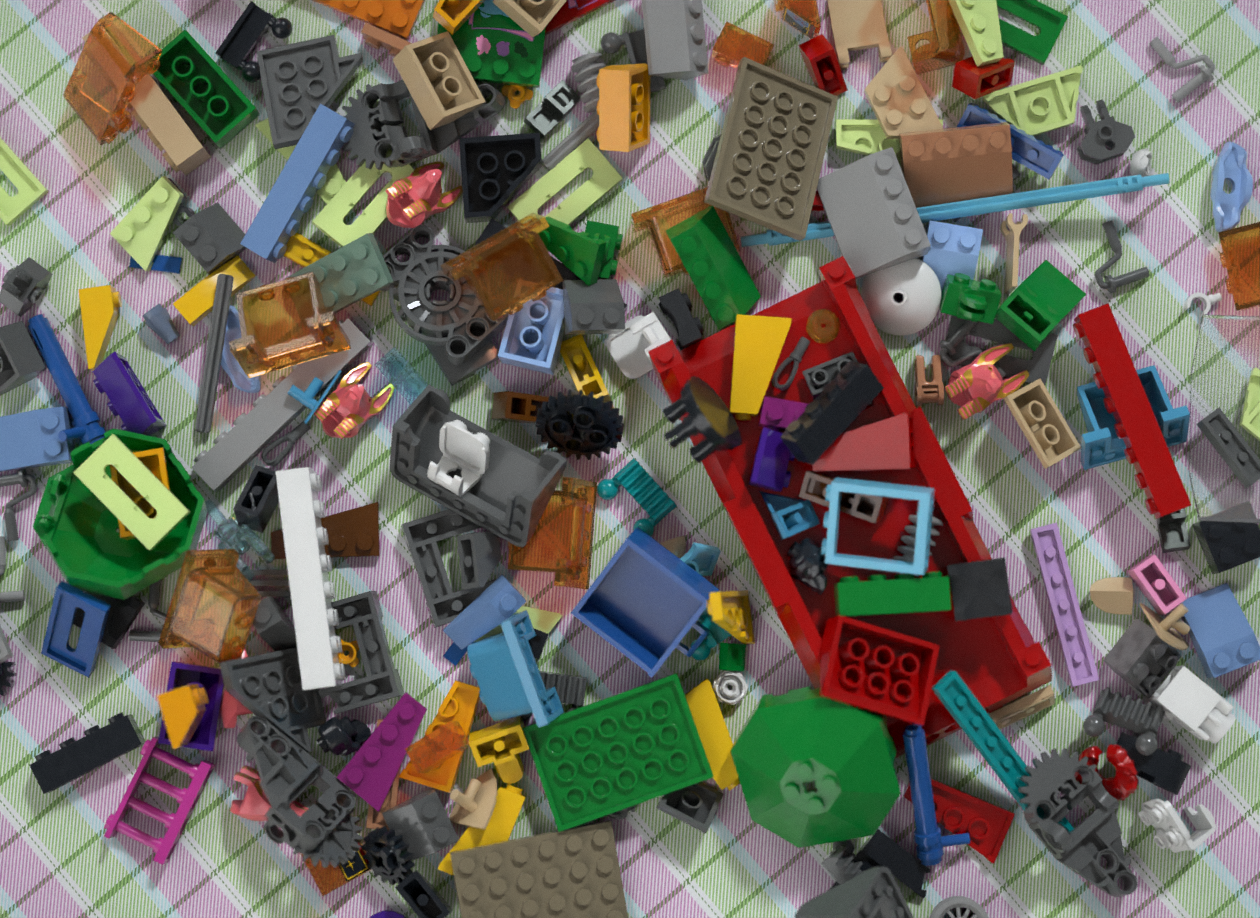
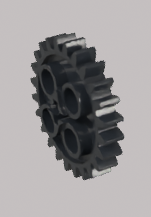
[535,389,624,460]

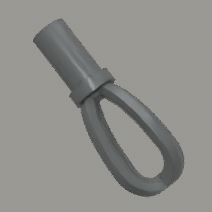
[772,337,811,391]
[261,421,311,466]

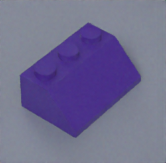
[93,352,167,436]
[158,662,224,751]

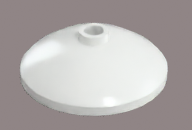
[861,258,942,335]

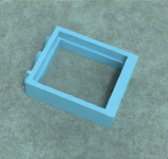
[821,477,935,575]

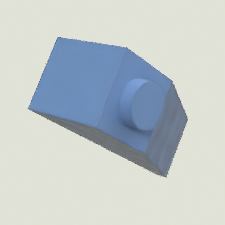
[443,575,526,650]

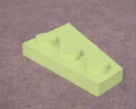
[948,0,1004,67]

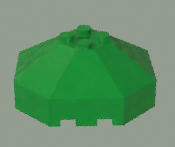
[33,428,207,600]
[731,687,901,848]

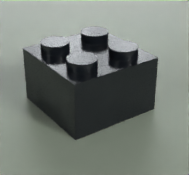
[1192,503,1260,574]

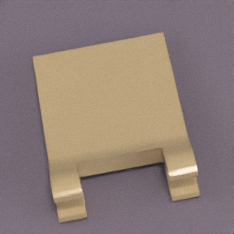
[827,0,892,69]
[1000,213,1028,294]

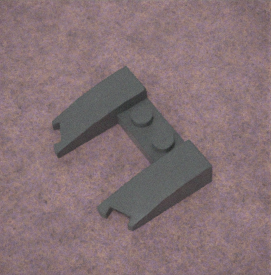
[401,509,496,628]
[318,591,404,714]

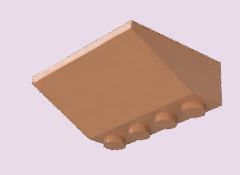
[899,122,1013,208]

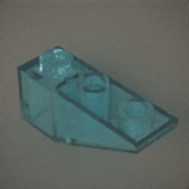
[374,347,451,410]

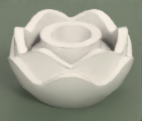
[1131,149,1152,177]
[713,671,748,705]

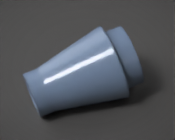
[143,303,180,345]

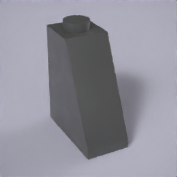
[244,596,297,652]

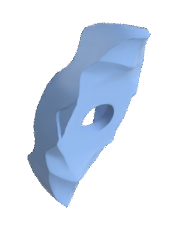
[1210,141,1253,232]
[221,305,261,393]

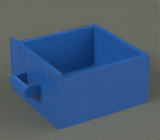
[571,527,719,678]

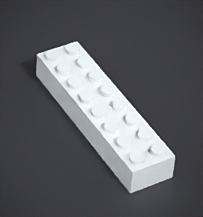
[276,467,346,690]

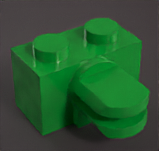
[585,220,623,280]
[940,273,1002,324]

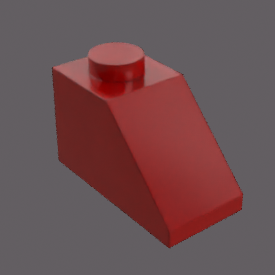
[798,34,848,96]
[952,56,1015,100]

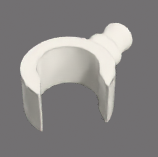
[1184,292,1223,317]

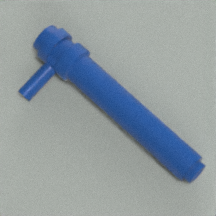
[28,314,106,445]
[903,724,970,866]

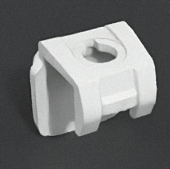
[606,311,677,379]
[427,420,490,497]
[1139,799,1216,853]

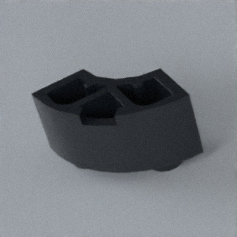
[1116,732,1191,795]

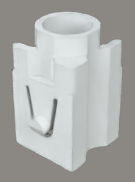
[1148,666,1236,744]

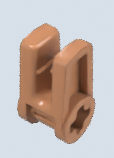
[914,355,944,406]

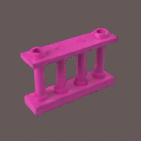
[104,736,215,865]

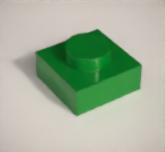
[719,643,746,672]

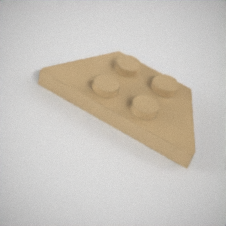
[864,46,943,139]

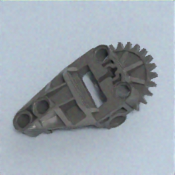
[342,79,505,170]
[237,716,363,868]
[1018,748,1138,897]

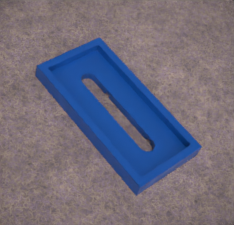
[41,581,111,678]

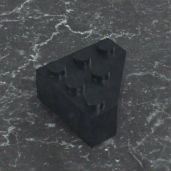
[459,133,542,223]

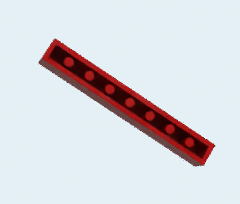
[1073,303,1191,519]

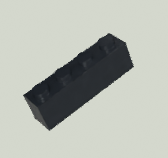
[780,361,884,465]
[29,712,146,794]

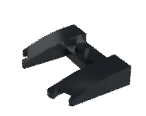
[829,829,931,899]

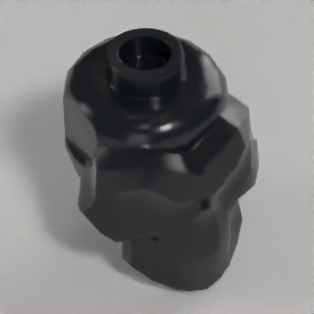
[787,538,828,595]
[316,716,371,756]

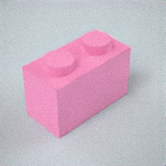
[1127,554,1187,615]

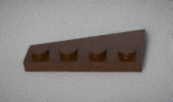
[271,502,380,559]

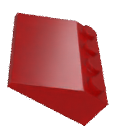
[820,615,940,726]

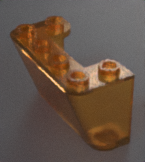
[907,0,965,75]
[63,12,163,145]

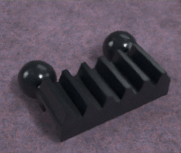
[215,1,293,82]

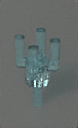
[205,500,276,581]

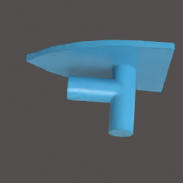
[287,370,342,424]

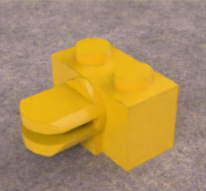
[469,716,529,784]

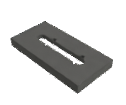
[941,315,1058,385]

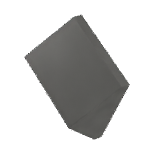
[657,782,724,834]

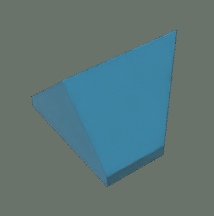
[759,491,820,541]

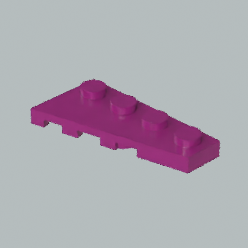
[337,692,427,812]

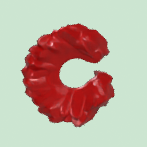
[1075,744,1138,802]

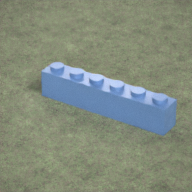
[240,104,355,263]

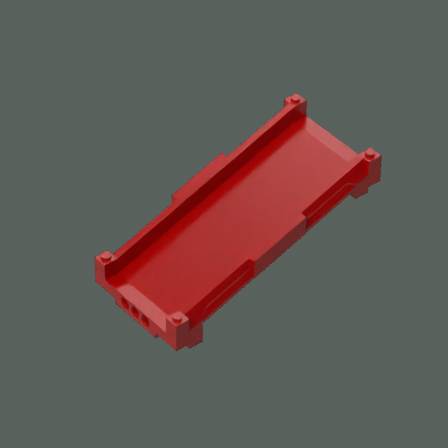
[648,256,1052,759]

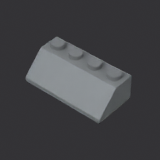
[642,0,709,80]

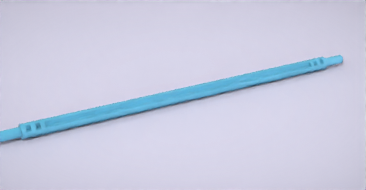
[740,173,1170,247]

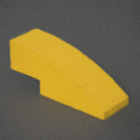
[173,256,256,327]

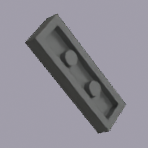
[1196,408,1260,489]

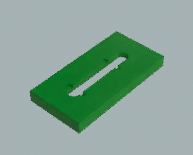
[949,0,1068,65]

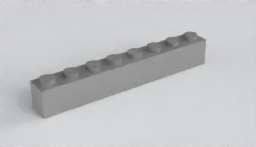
[191,319,373,493]

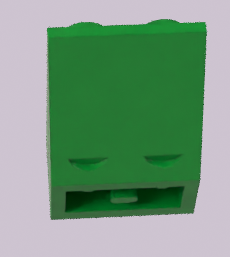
[995,260,1086,352]

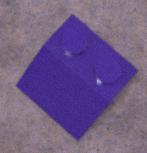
[749,428,795,492]

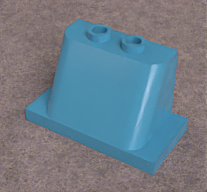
[1077,365,1190,470]
[467,610,564,727]

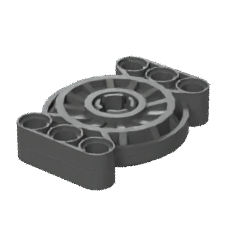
[379,225,509,366]

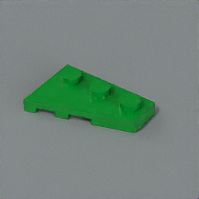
[536,216,607,286]

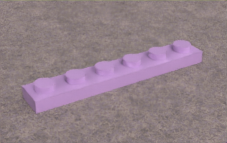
[1029,523,1099,687]

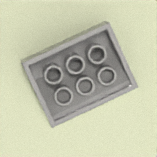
[817,147,931,279]

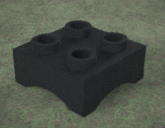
[658,288,704,351]
[947,557,1013,621]
[73,592,145,649]

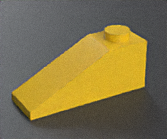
[78,285,122,371]
[560,334,614,408]

